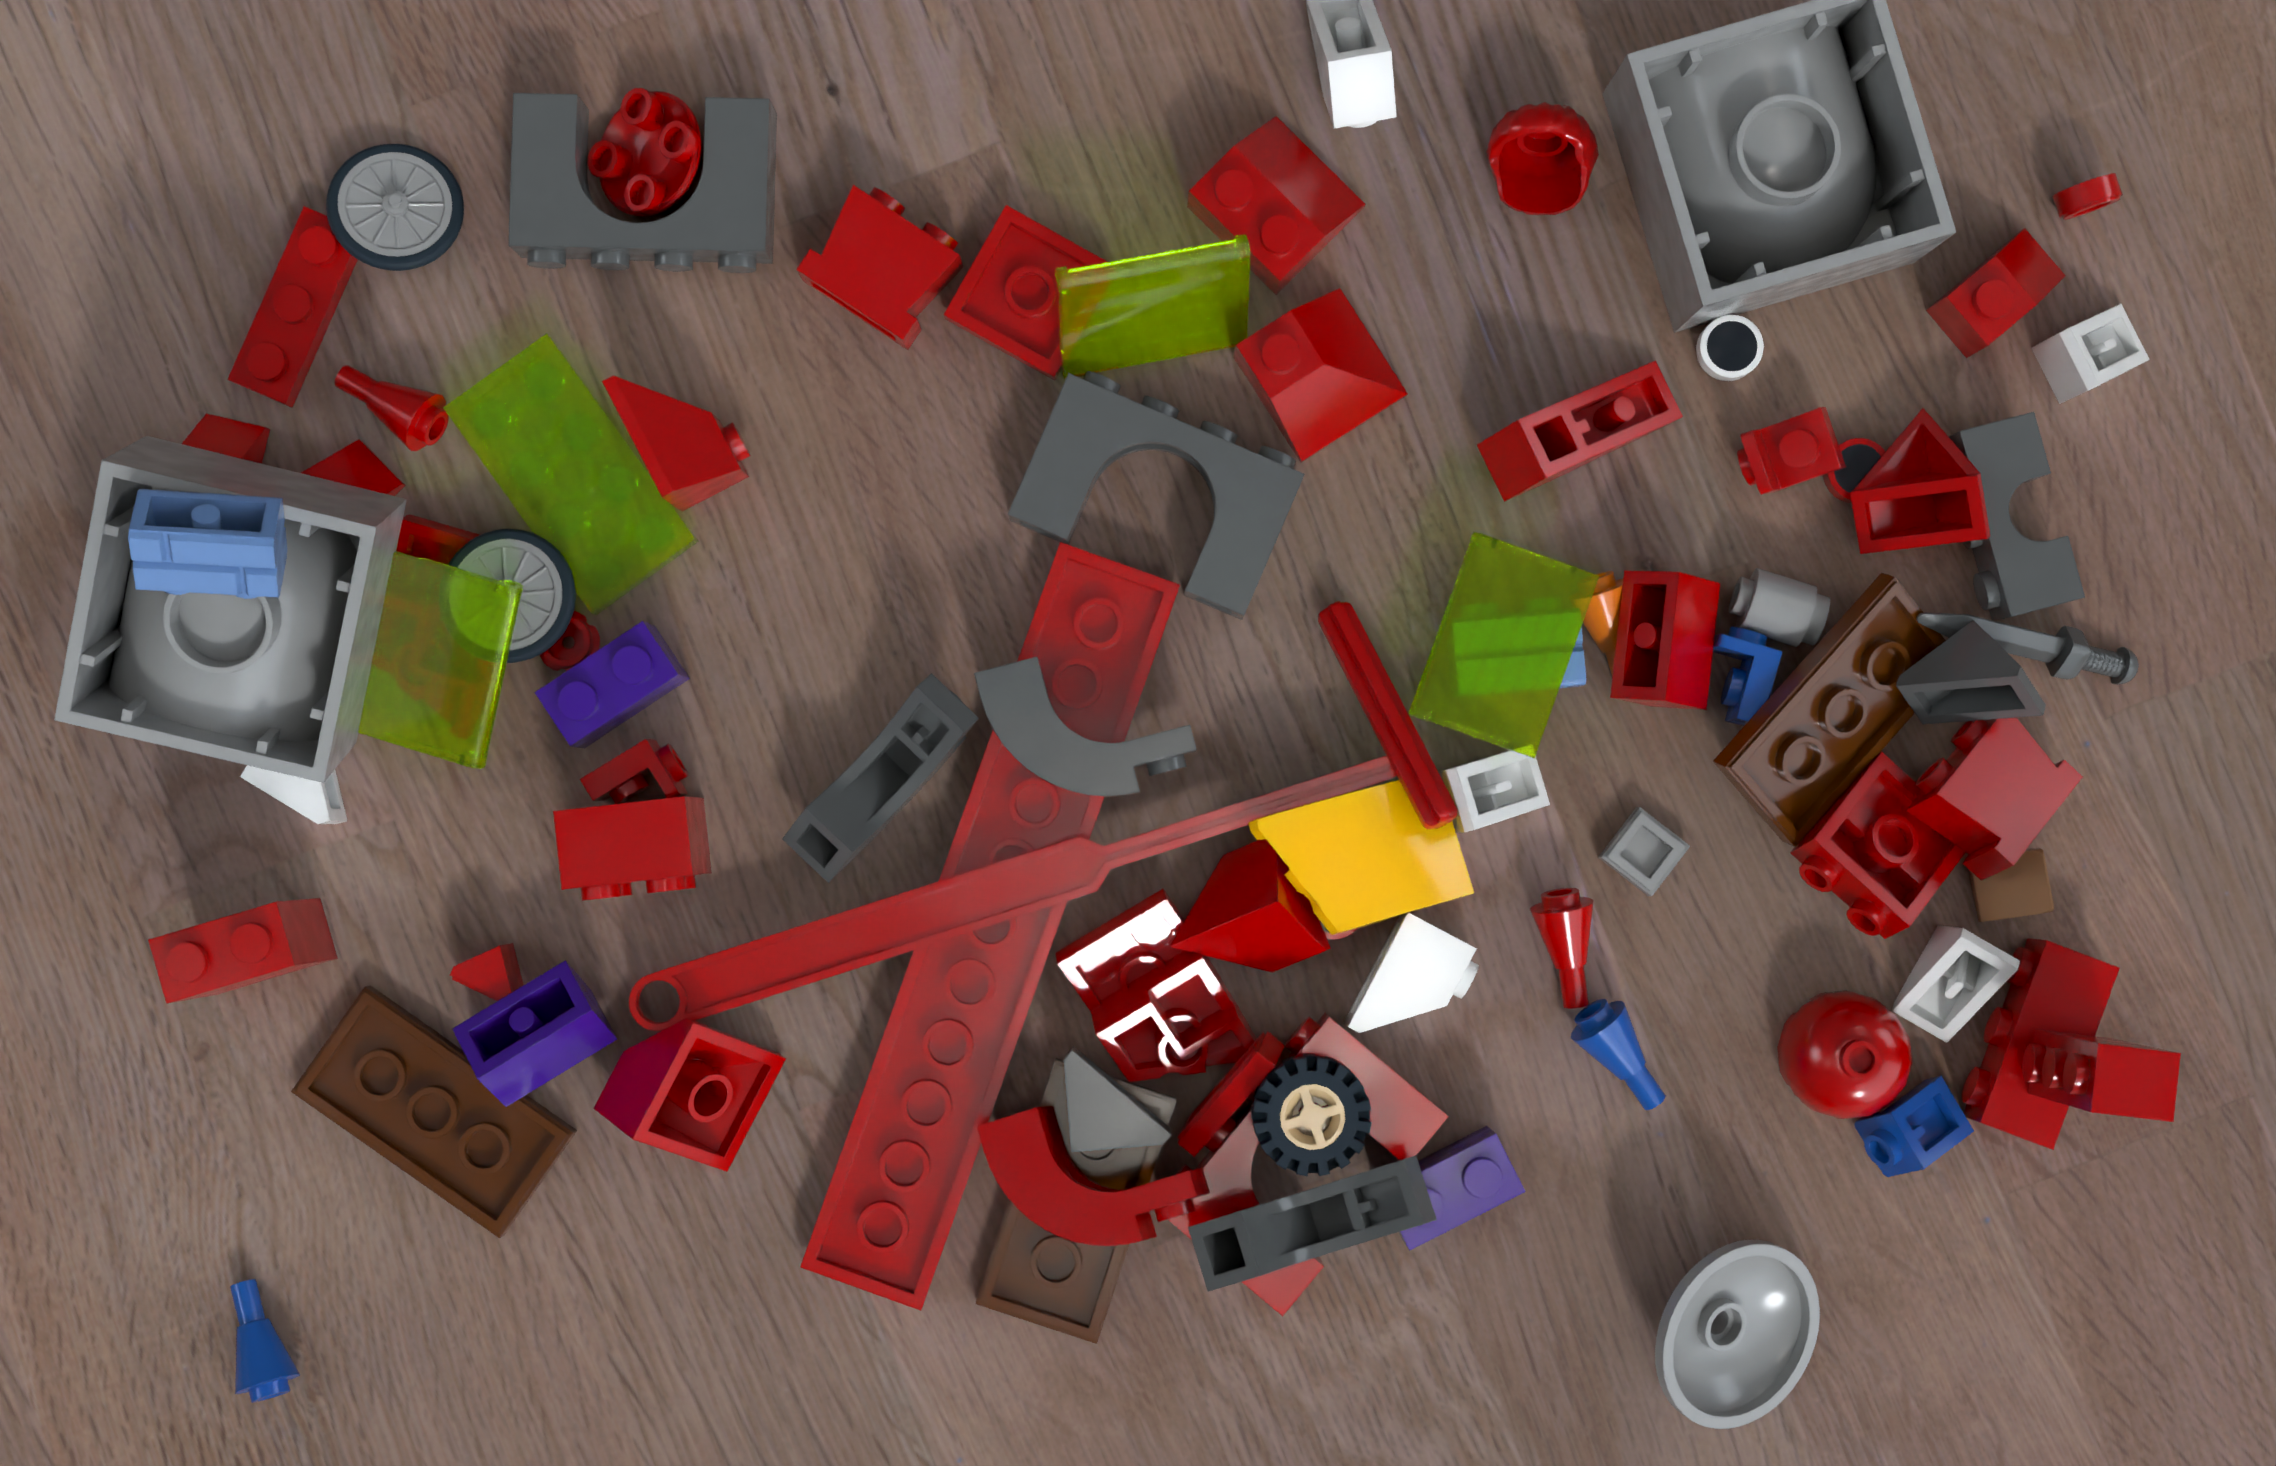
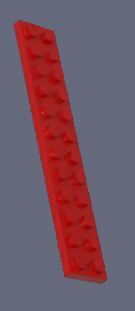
[800,542,1180,1311]

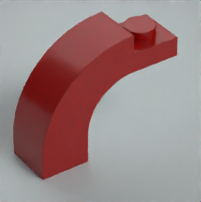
[976,1106,1210,1246]

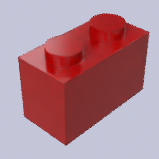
[1610,570,1720,710]

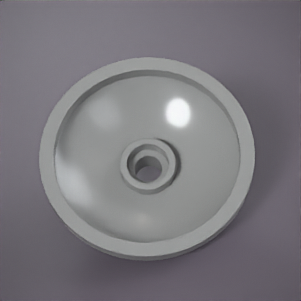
[1655,1240,1820,1429]

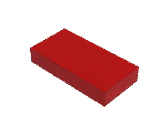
[1177,1031,1285,1157]

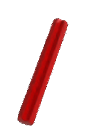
[1318,601,1458,830]

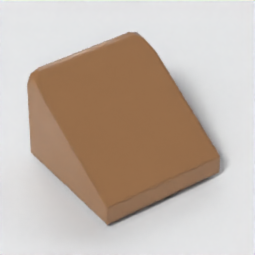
[1969,848,2054,922]

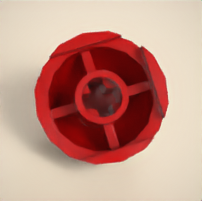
[1777,990,1912,1119]

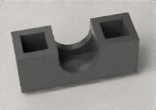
[1949,412,2085,621]

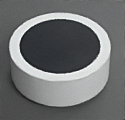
[1696,315,1764,381]

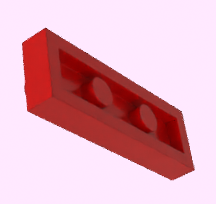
[227,206,358,408]

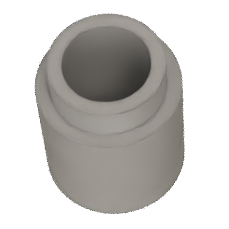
[1729,568,1830,647]

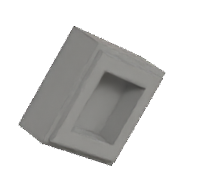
[1598,807,1690,896]

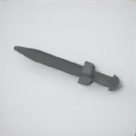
[1916,612,2139,685]

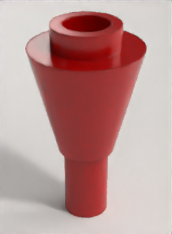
[335,365,449,451]
[1530,888,1594,1009]

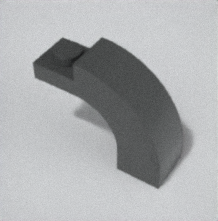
[974,657,1197,797]
[782,673,979,883]
[1188,1156,1437,1292]

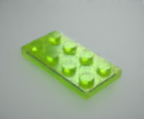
[443,333,699,615]

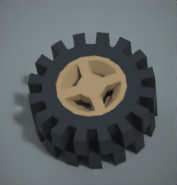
[1251,1054,1372,1176]

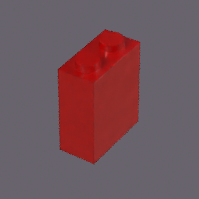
[148,898,338,1004]

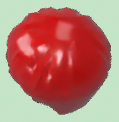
[1486,102,1599,215]

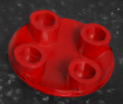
[587,88,701,217]

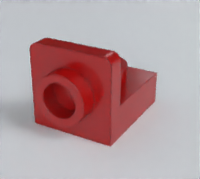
[1737,407,1846,495]
[580,739,689,804]

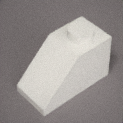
[1306,0,1397,129]
[1344,912,1479,1033]

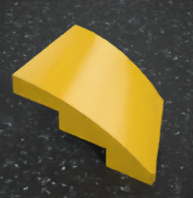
[1248,780,1474,935]

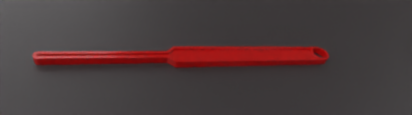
[629,756,1396,1031]

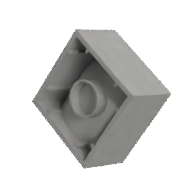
[1602,0,1956,333]
[54,436,407,783]

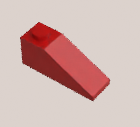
[1477,360,1683,502]

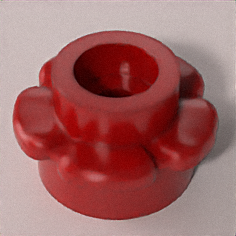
[540,611,600,671]

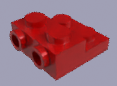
[1790,752,1966,939]

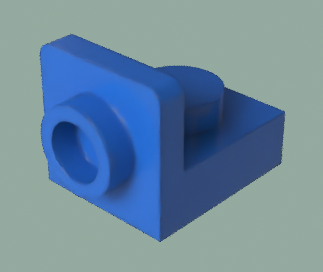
[1713,627,1783,726]
[1854,1076,1974,1177]

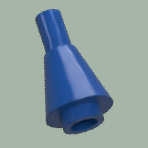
[1571,999,1666,1110]
[230,1279,300,1403]

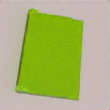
[1055,234,1250,379]
[1408,532,1599,758]
[358,551,523,769]

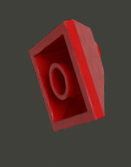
[1233,288,1408,463]
[602,375,751,512]
[593,1018,786,1172]

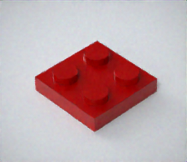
[943,205,1117,381]

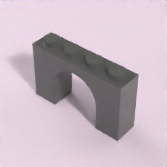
[509,93,777,273]
[1008,371,1305,620]

